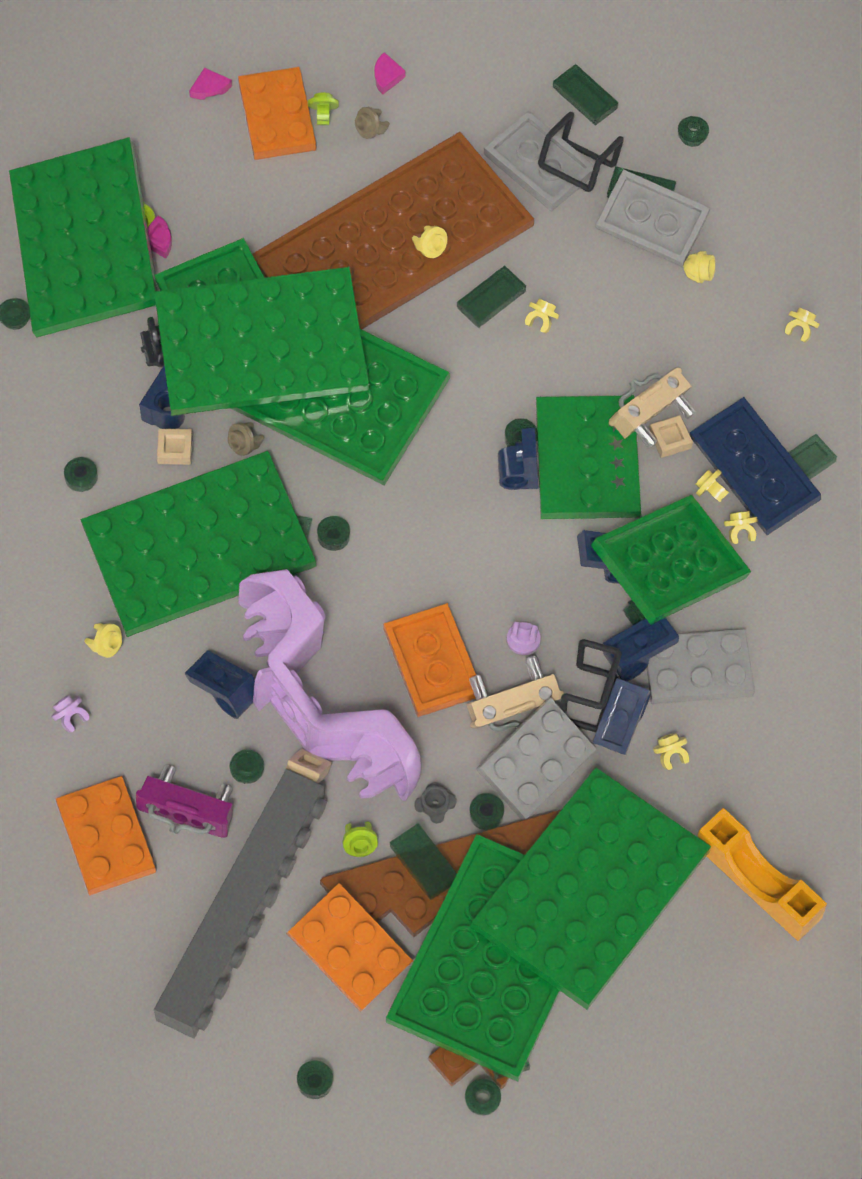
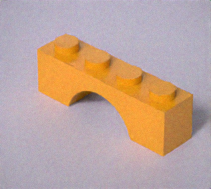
[698,808,827,941]

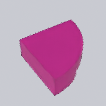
[374,52,405,95]
[189,68,232,100]
[147,215,172,259]

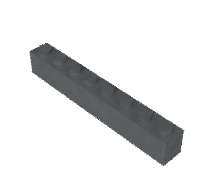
[154,769,327,1039]

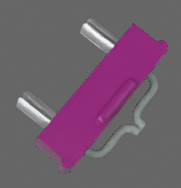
[136,765,233,838]

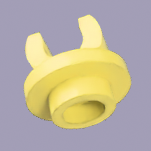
[412,226,447,258]
[525,299,559,334]
[785,307,820,343]
[696,469,729,502]
[724,511,758,544]
[84,623,122,658]
[653,733,689,770]

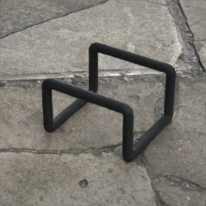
[538,111,624,192]
[560,639,622,732]

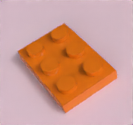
[238,67,316,160]
[383,603,476,717]
[55,776,156,896]
[286,883,413,1012]

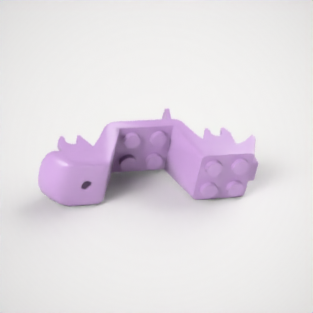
[238,569,421,801]

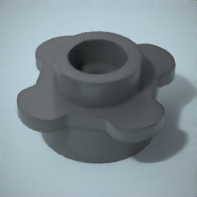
[414,784,456,824]

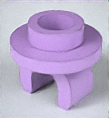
[507,622,541,655]
[51,695,89,732]

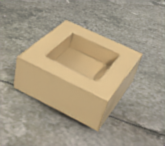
[649,415,693,458]
[157,429,192,465]
[286,748,332,784]

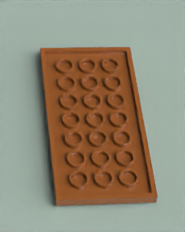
[252,132,534,329]

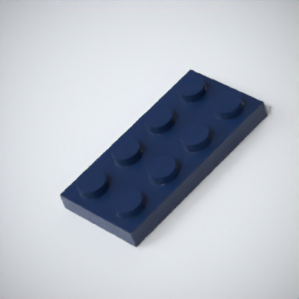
[690,397,822,536]

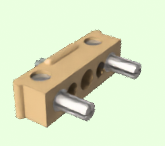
[609,368,696,447]
[466,656,564,732]

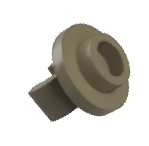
[355,107,390,139]
[228,422,264,456]

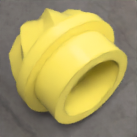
[683,251,715,283]

